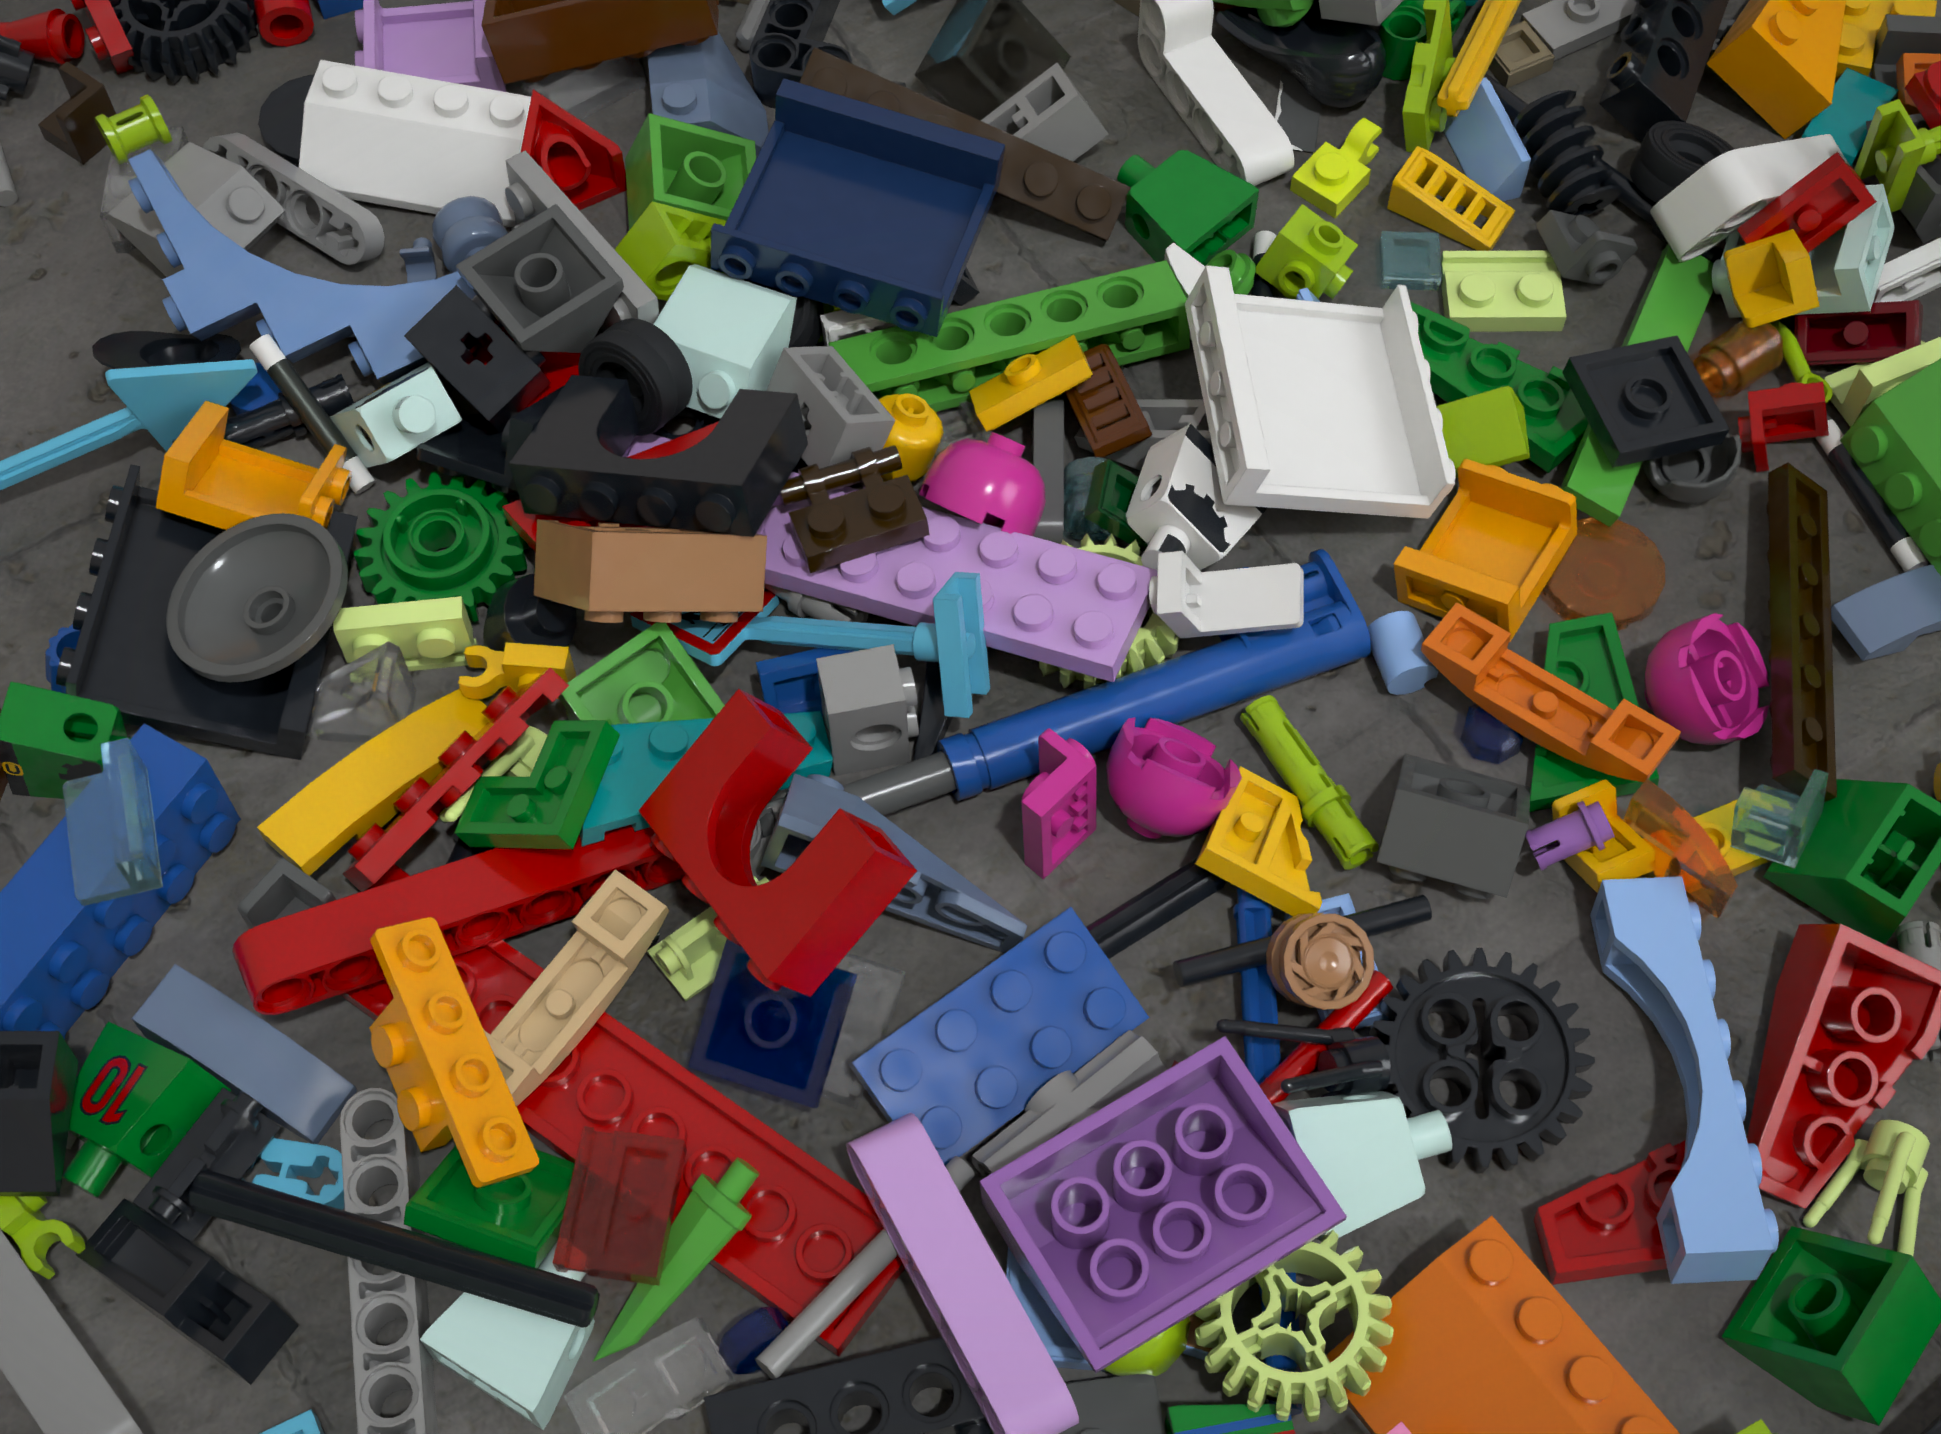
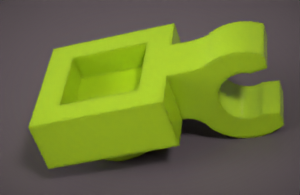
[0,1196,85,1280]

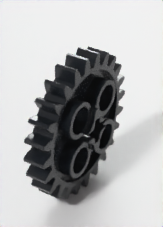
[1369,948,1595,1173]

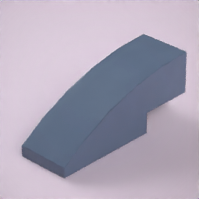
[131,964,357,1144]

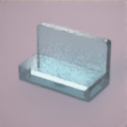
[63,738,163,906]

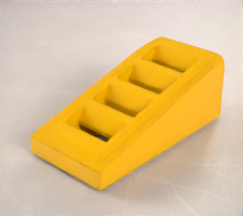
[1387,146,1515,251]

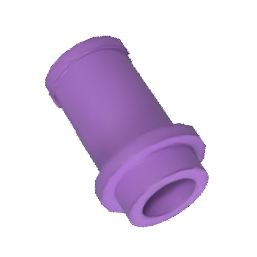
[1525,801,1615,871]

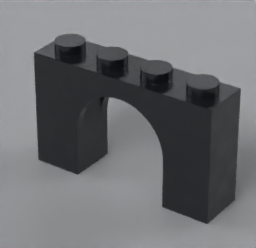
[509,375,808,537]

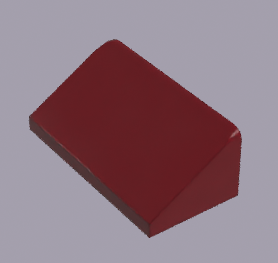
[1795,300,1923,366]

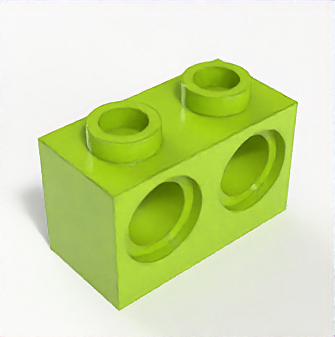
[614,201,726,301]

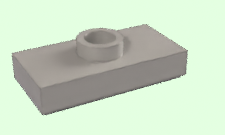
[1520,0,1636,61]

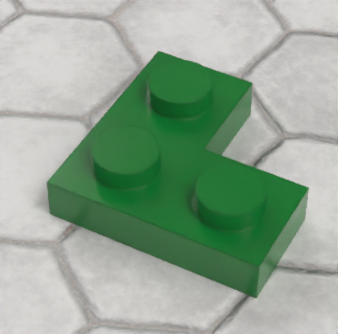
[454,720,620,849]

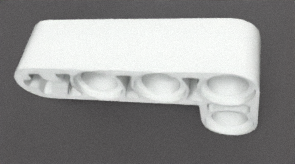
[1138,0,1294,186]
[1650,134,1850,262]

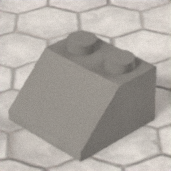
[106,142,285,277]

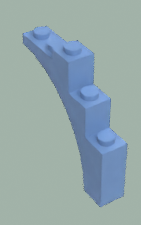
[128,149,502,385]

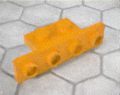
[369,917,539,1188]

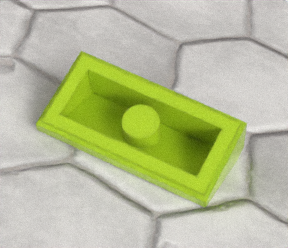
[1436,386,1530,479]

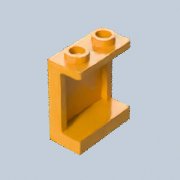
[156,400,352,530]
[1393,459,1577,642]

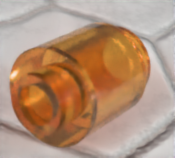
[1693,320,1783,398]

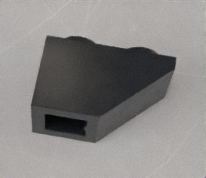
[0,1031,78,1196]

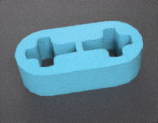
[241,1138,345,1210]

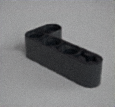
[749,0,852,109]

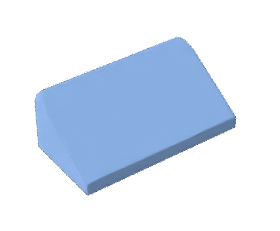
[1443,77,1531,201]

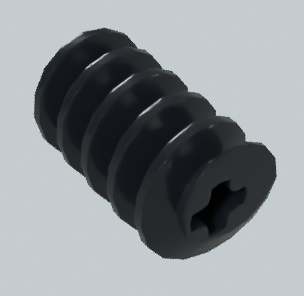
[1513,90,1622,216]

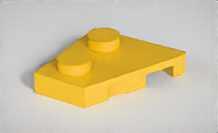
[1195,766,1322,917]

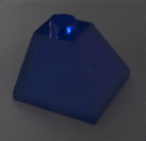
[688,938,858,1108]

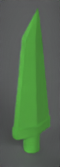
[593,1157,760,1362]

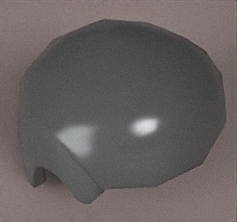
[1644,433,1741,504]

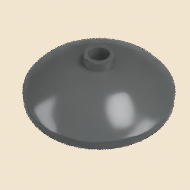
[166,513,348,682]

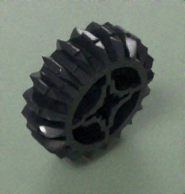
[109,0,258,84]

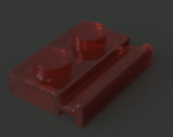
[553,1126,687,1286]

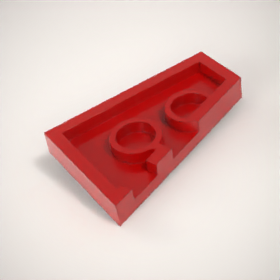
[1533,1140,1686,1285]

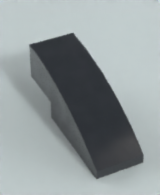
[76,1198,298,1385]

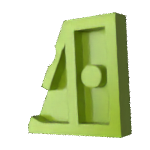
[1402,0,1457,152]

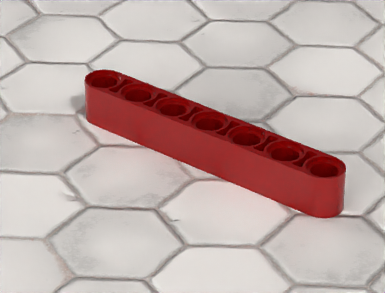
[232,825,686,1015]

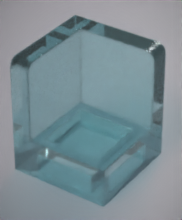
[1731,769,1829,869]

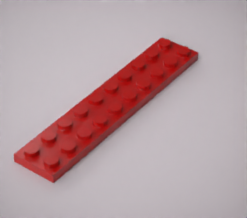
[340,864,905,1357]

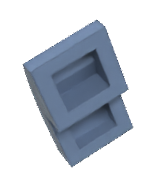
[1831,564,1941,661]

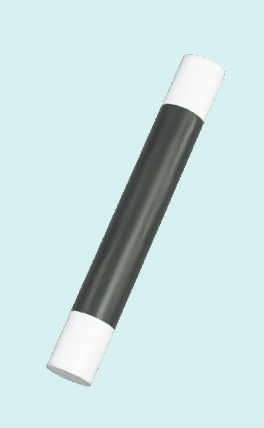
[249,334,376,495]

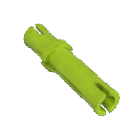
[1240,695,1379,870]

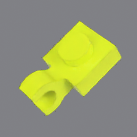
[1290,118,1382,218]

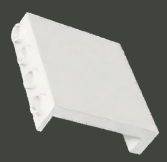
[1185,265,1455,519]

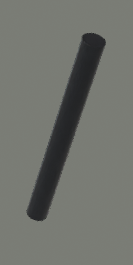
[1173,895,1432,987]

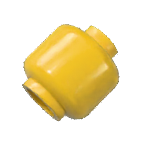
[878,393,943,482]

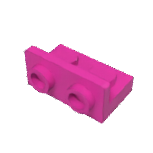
[1021,728,1096,880]

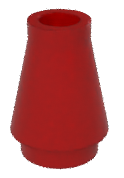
[0,8,85,64]

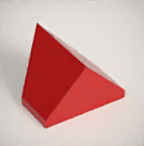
[521,89,627,211]

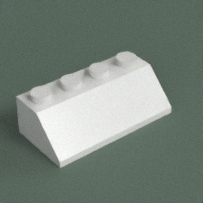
[299,60,531,227]

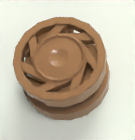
[1266,913,1374,1010]

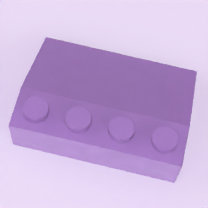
[980,1036,1347,1374]

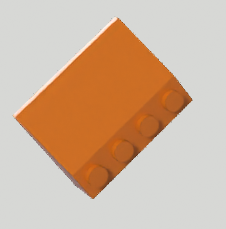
[1326,1216,1680,1434]

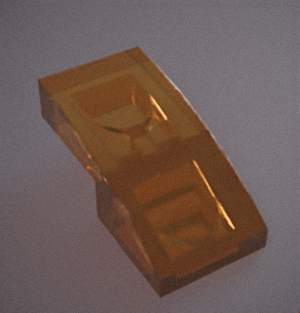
[1623,779,1738,918]

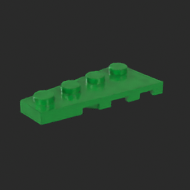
[1410,301,1589,473]

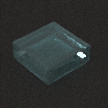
[1379,231,1442,291]

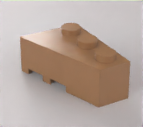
[534,519,767,623]

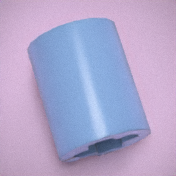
[1367,611,1438,695]

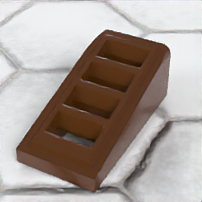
[1064,344,1152,459]

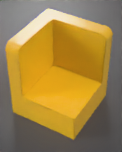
[1723,229,1820,328]

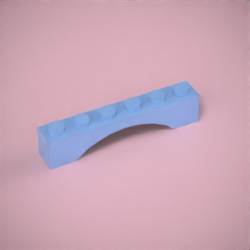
[1590,876,1779,1284]

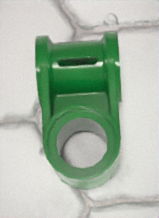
[1378,0,1466,81]

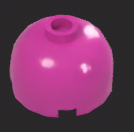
[918,432,1046,536]
[1644,613,1769,745]
[1106,717,1242,839]

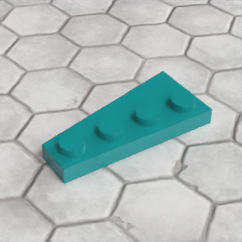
[580,711,833,846]

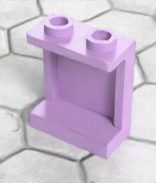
[355,0,506,92]

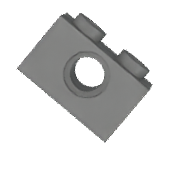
[816,644,919,776]

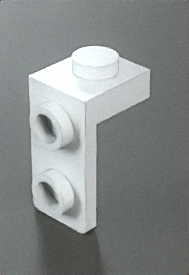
[1149,551,1304,638]

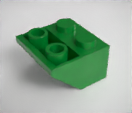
[1763,779,1941,944]

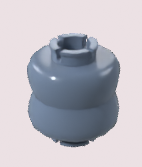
[432,196,508,273]

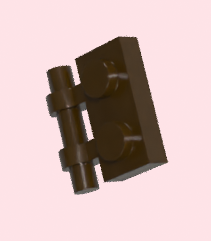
[779,445,930,573]

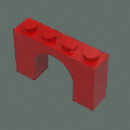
[638,689,917,997]

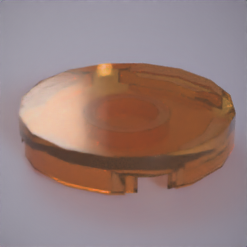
[1542,517,1665,631]

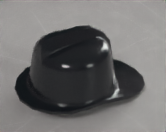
[92,331,241,369]

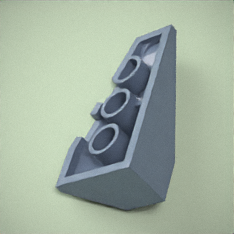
[648,32,769,158]
[761,773,1027,953]

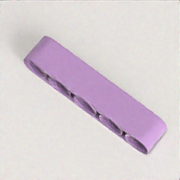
[846,1113,1079,1434]

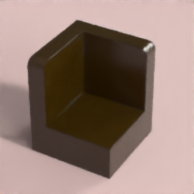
[38,62,116,165]

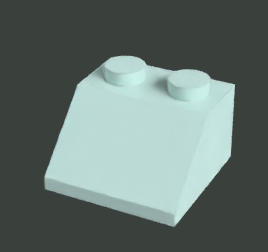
[653,264,797,419]

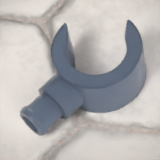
[399,237,437,283]

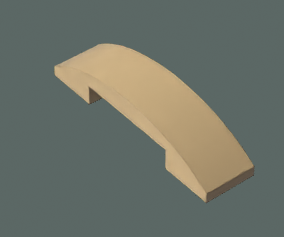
[483,869,669,1106]

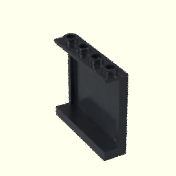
[56,464,358,760]

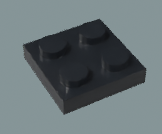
[1562,335,1730,468]

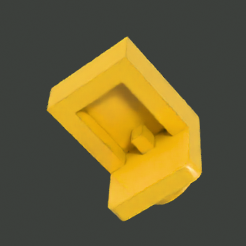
[1552,779,1656,893]

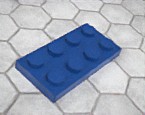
[848,907,1150,1166]

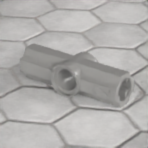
[972,1030,1167,1179]

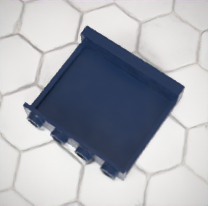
[711,78,1005,337]

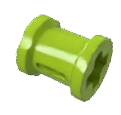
[94,94,172,165]

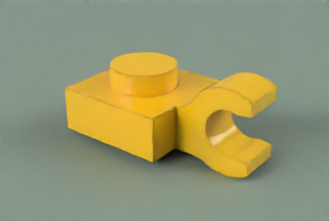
[458,642,577,699]

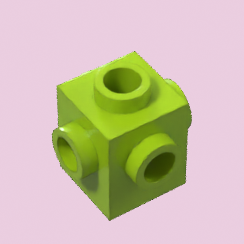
[1255,204,1358,300]

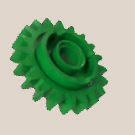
[354,472,529,622]

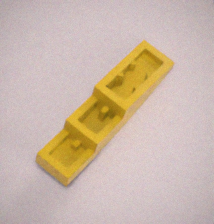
[257,688,489,876]

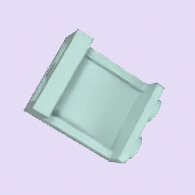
[1712,184,1895,318]

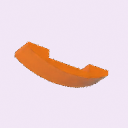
[1421,602,1681,783]

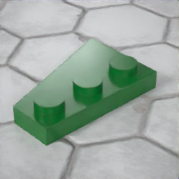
[1529,612,1659,812]

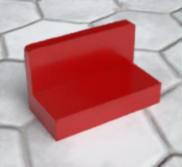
[1737,152,1877,253]

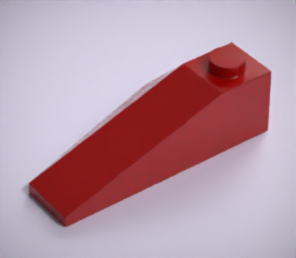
[1747,924,1941,1209]

